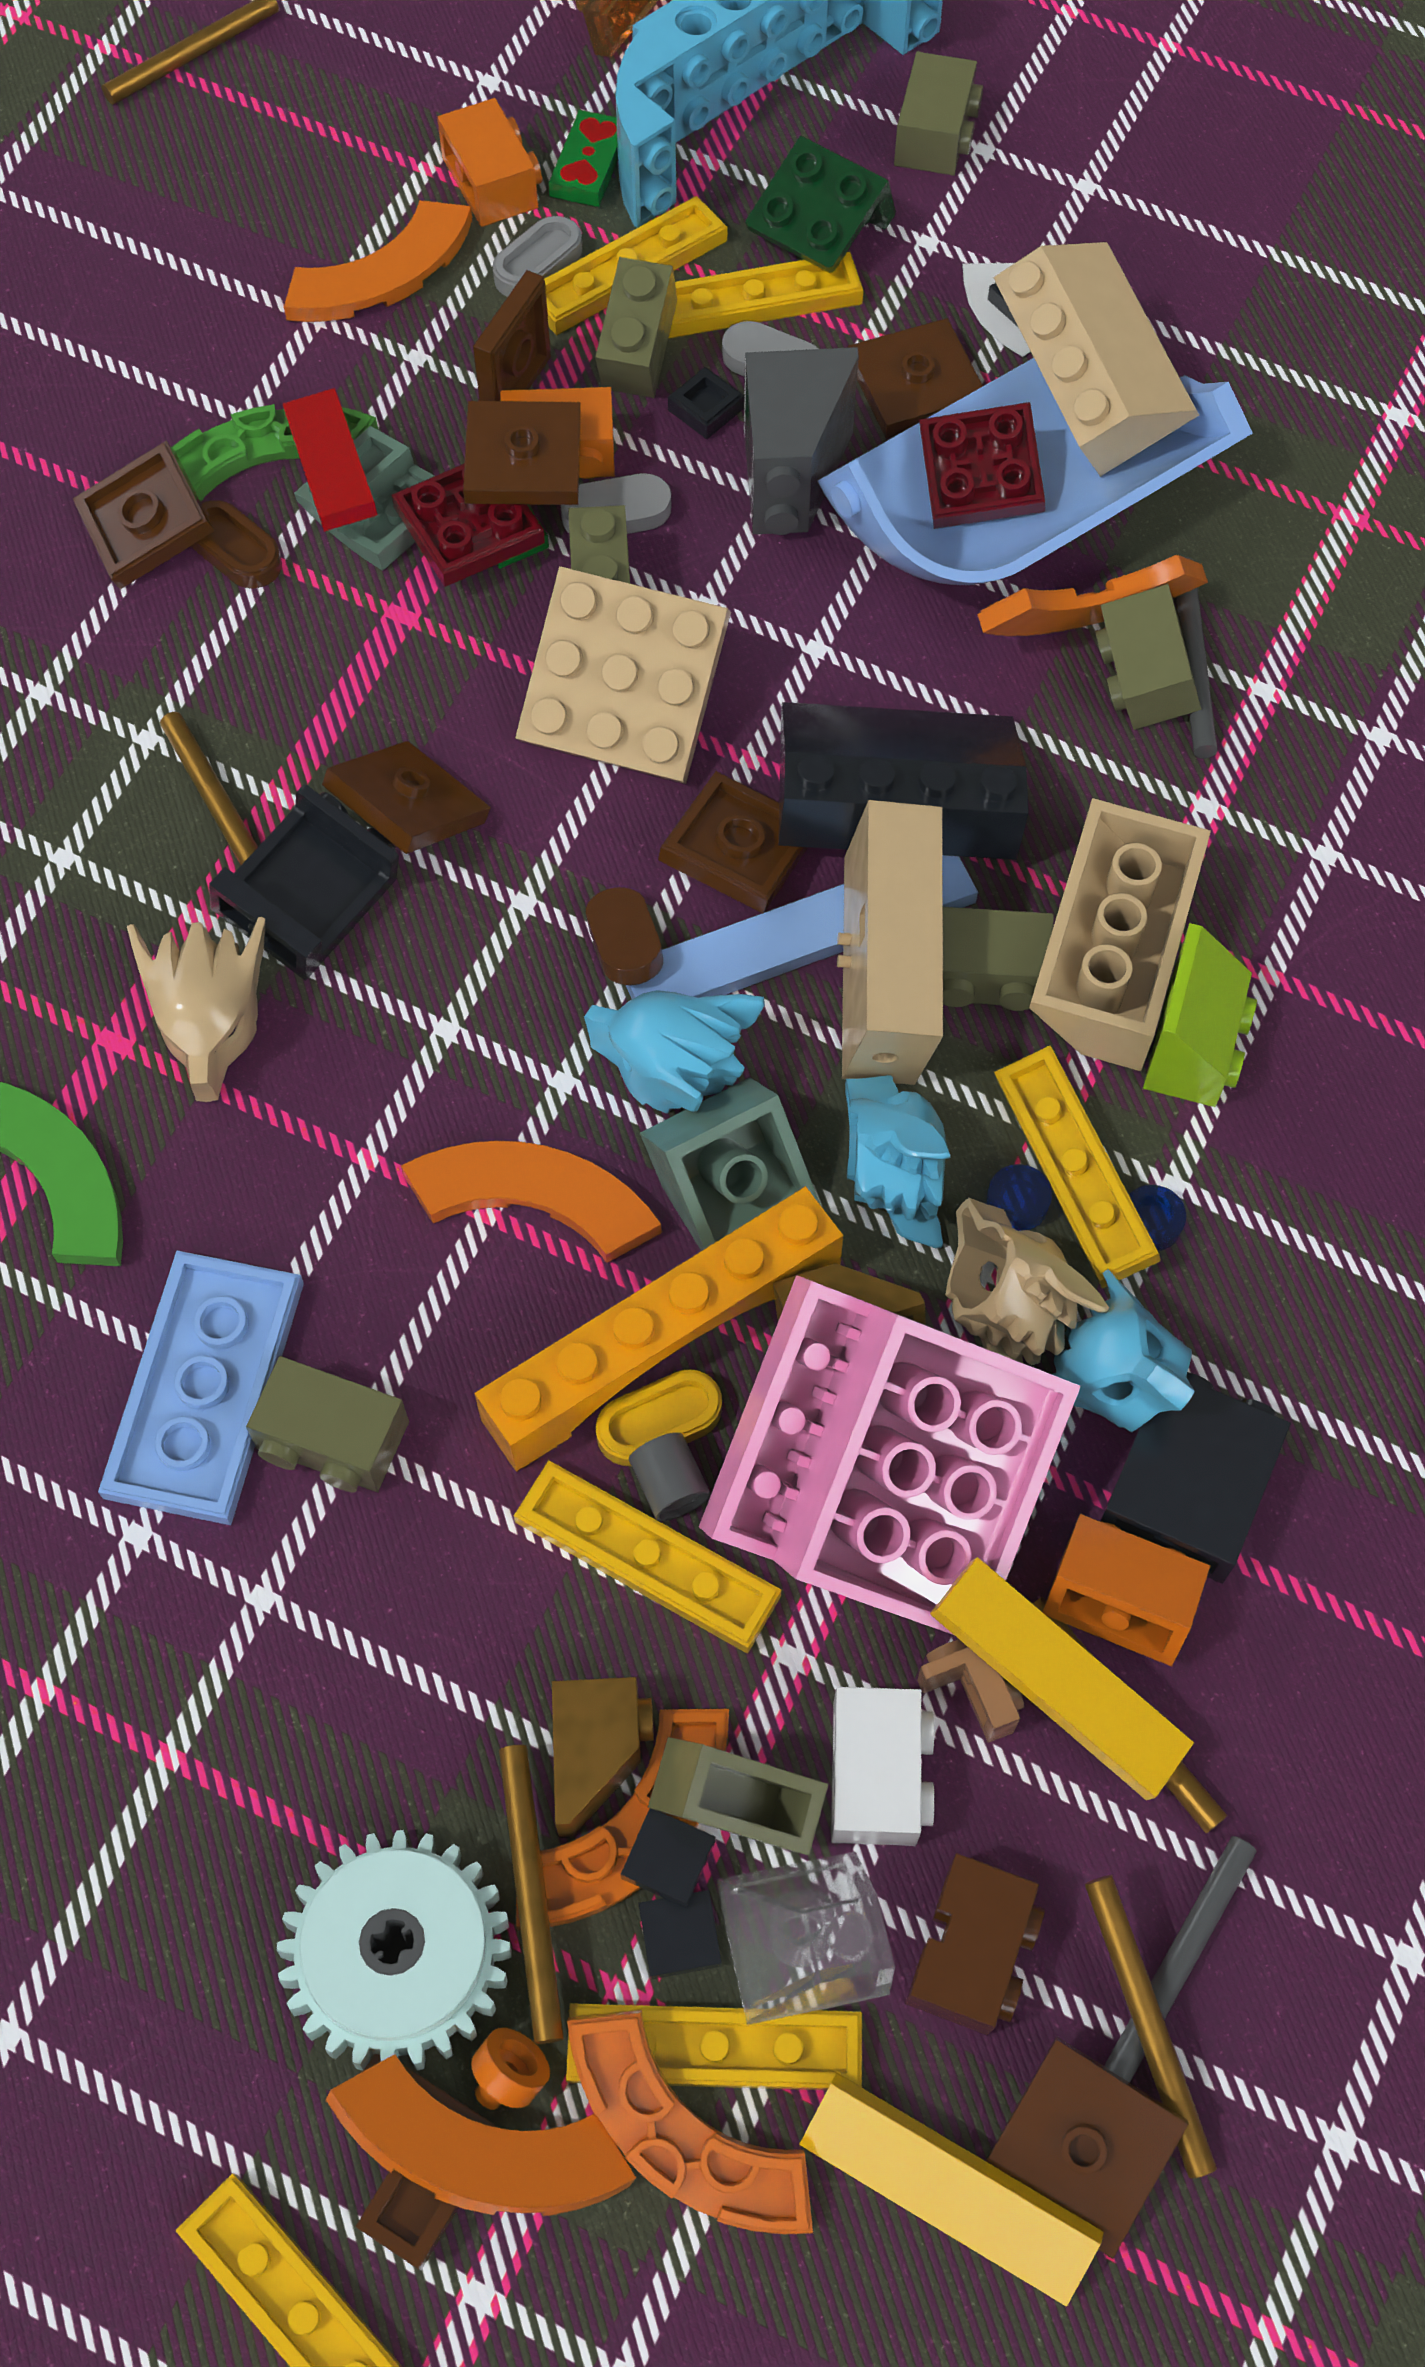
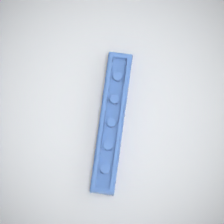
[626,855,978,999]

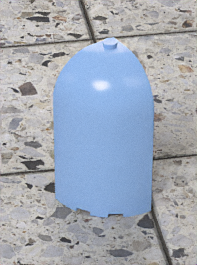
[818,358,1253,585]

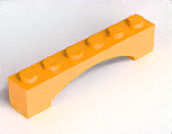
[474,1186,843,1472]

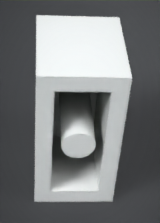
[831,1687,934,1846]

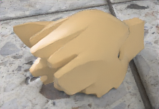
[127,917,265,1102]
[945,1198,1109,1365]

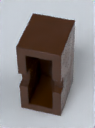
[905,1853,1045,2036]

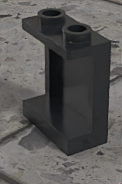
[209,784,399,981]
[1100,1372,1291,1584]

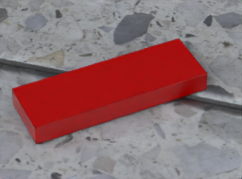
[282,388,378,532]

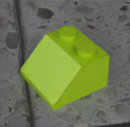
[1143,923,1257,1107]

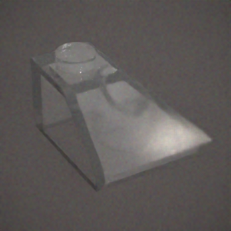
[717,1851,895,2025]

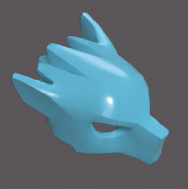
[584,990,765,1114]
[845,1075,951,1249]
[1052,1269,1195,1432]

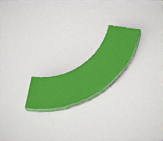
[172,404,378,502]
[0,1082,123,1266]

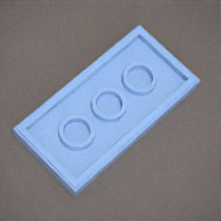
[98,1251,304,1526]

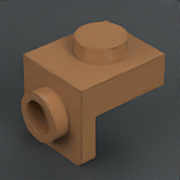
[917,1640,1024,1743]

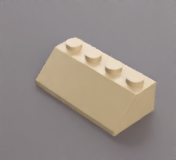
[993,242,1199,477]
[1029,798,1211,1071]

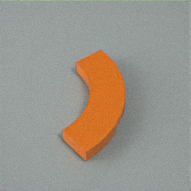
[284,200,473,322]
[977,554,1208,636]
[401,1141,662,1263]
[516,1709,729,1930]
[567,2010,813,2234]
[326,2054,636,2216]

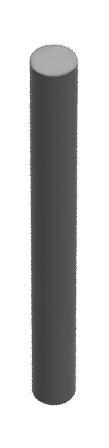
[1176,557,1217,759]
[1104,1836,1257,2083]

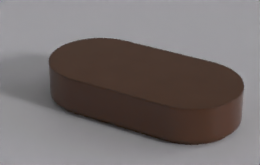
[192,500,282,589]
[586,887,664,985]

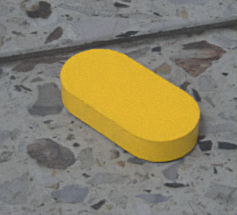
[596,1370,722,1466]

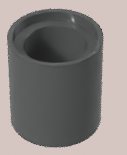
[629,1432,711,1521]

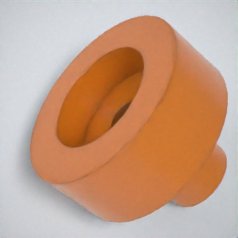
[471,2028,550,2110]

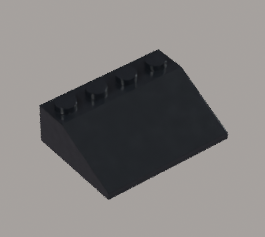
[778,702,1029,860]

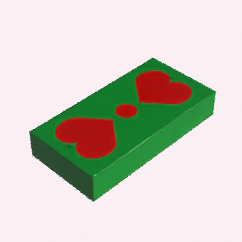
[549,110,618,207]

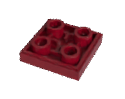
[919,402,1045,529]
[392,463,545,587]

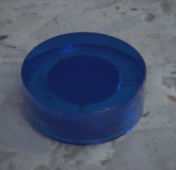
[986,1164,1052,1231]
[1129,1185,1186,1251]

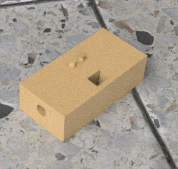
[837,800,943,1085]

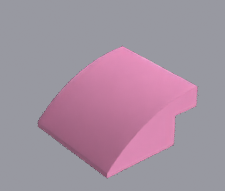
[699,1275,1081,1635]

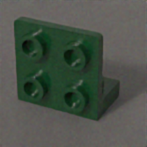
[745,135,896,273]

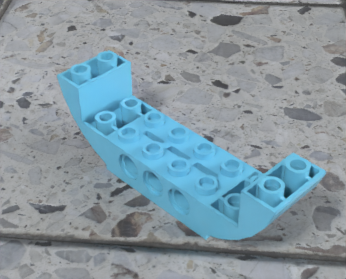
[616,0,943,228]

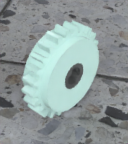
[277,1830,512,2071]

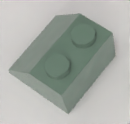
[640,1077,821,1251]

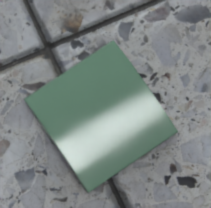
[294,426,435,571]

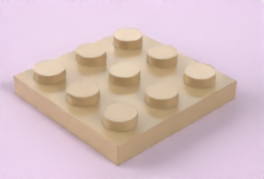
[515,566,731,784]

